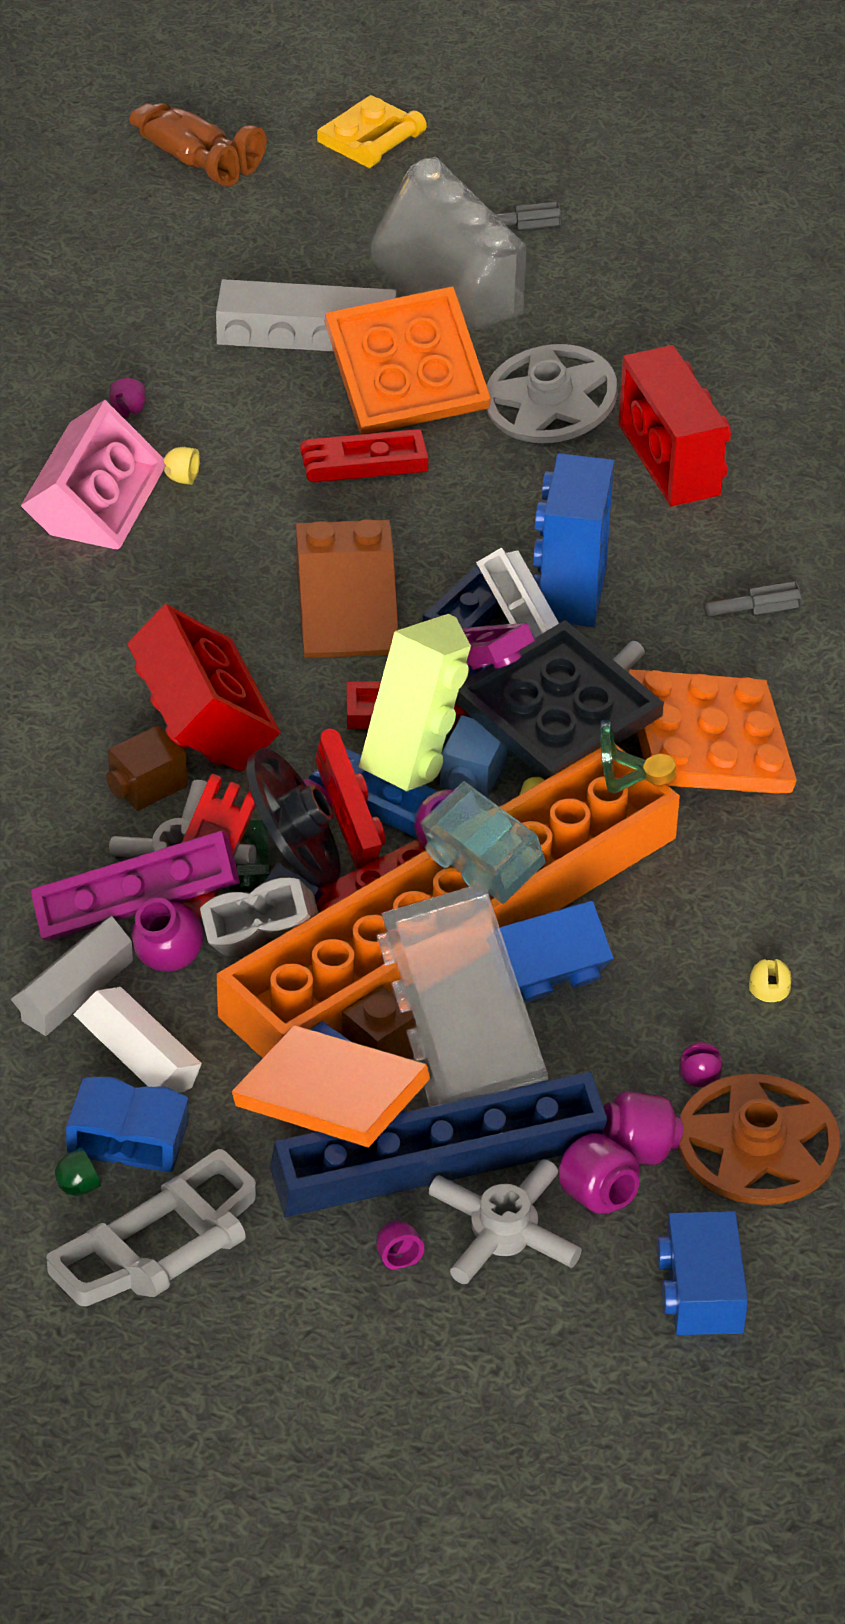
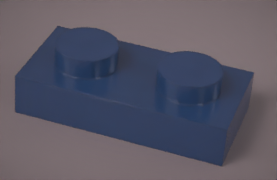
[422,565,502,628]

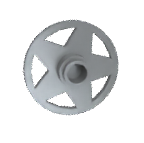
[486,344,618,443]

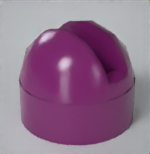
[109,378,146,418]
[679,1041,722,1087]
[376,1221,424,1270]

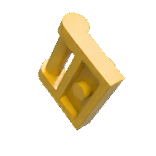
[317,95,427,168]

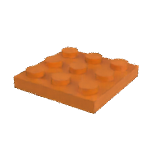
[324,286,491,435]
[628,669,797,794]

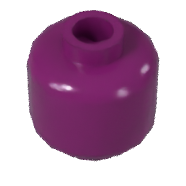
[603,1091,683,1165]
[558,1133,640,1214]

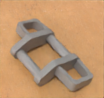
[46,1149,256,1306]

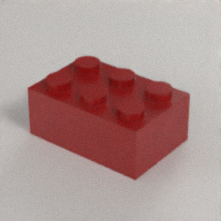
[618,345,731,507]
[127,603,281,772]

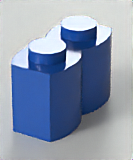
[66,1077,188,1172]

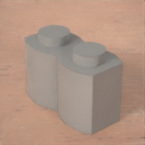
[200,878,318,957]

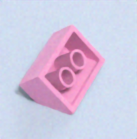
[21,400,166,549]

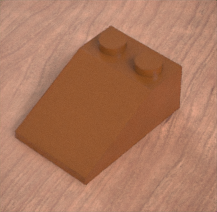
[296,519,398,658]

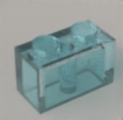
[420,781,546,904]

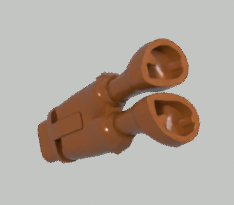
[129,103,267,187]

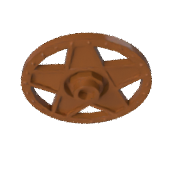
[678,1074,840,1205]

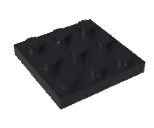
[455,620,664,780]

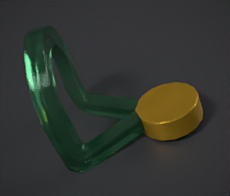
[600,720,677,793]

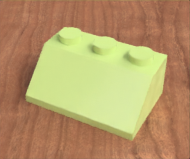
[359,614,471,791]

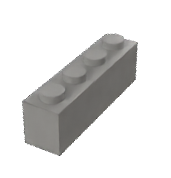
[216,279,396,351]

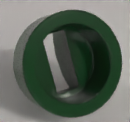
[55,1147,101,1196]

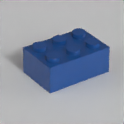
[533,453,614,628]

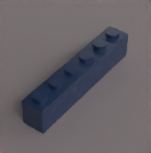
[270,1071,607,1218]

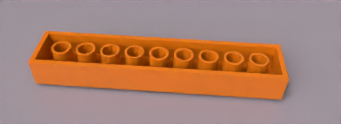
[217,741,680,1058]

